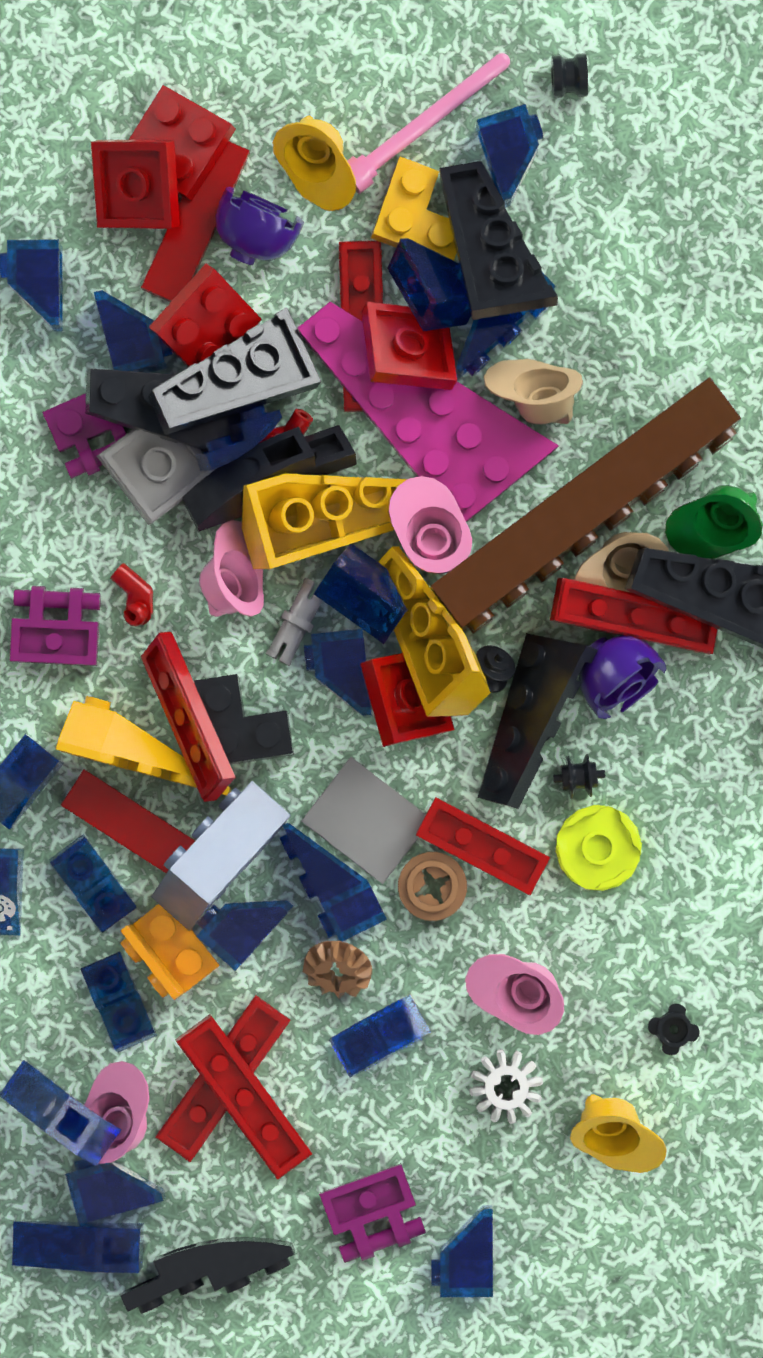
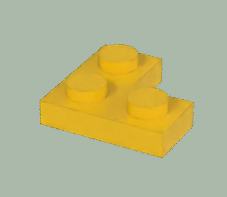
[371,156,457,268]

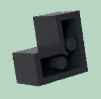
[194,674,294,765]

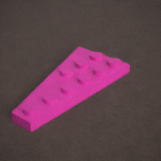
[297,302,559,522]

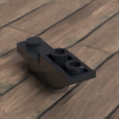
[182,425,357,532]
[120,1237,296,1314]

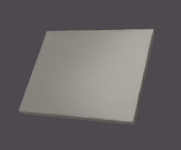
[301,757,426,884]

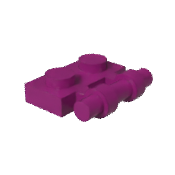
[42,393,126,479]
[10,586,101,666]
[319,1163,426,1263]

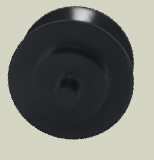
[476,645,515,693]
[553,754,605,799]

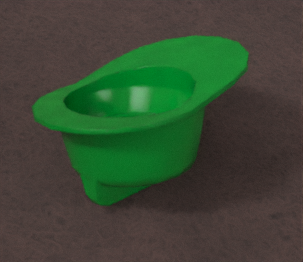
[665,485,763,559]

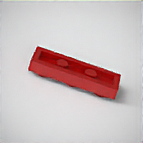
[415,797,550,896]

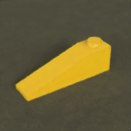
[241,473,407,569]
[56,696,232,796]

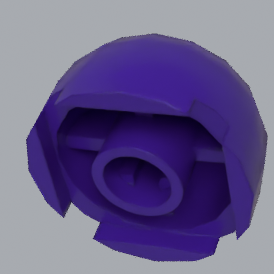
[216,187,304,265]
[578,636,667,719]

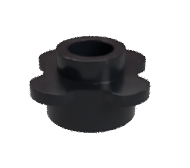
[648,1004,700,1055]

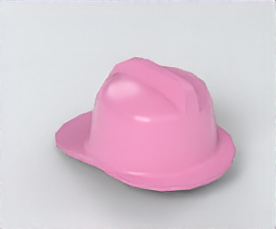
[389,476,472,574]
[199,520,264,617]
[465,954,564,1035]
[76,1061,149,1164]

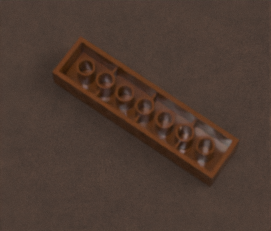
[430,377,741,634]

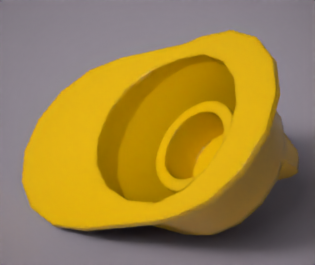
[272,115,356,211]
[570,1094,667,1173]

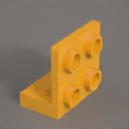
[120,904,220,1000]

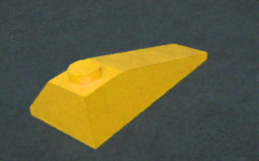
[371,546,491,717]

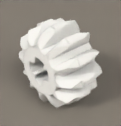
[469,1049,543,1124]

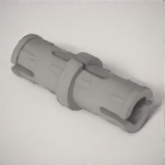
[265,578,329,666]

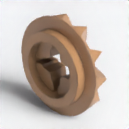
[398,852,467,921]
[302,941,372,999]

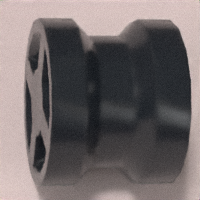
[551,53,588,98]

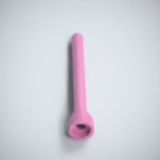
[347,53,510,194]

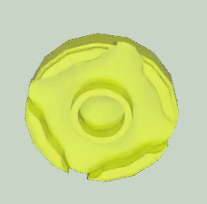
[555,805,642,891]

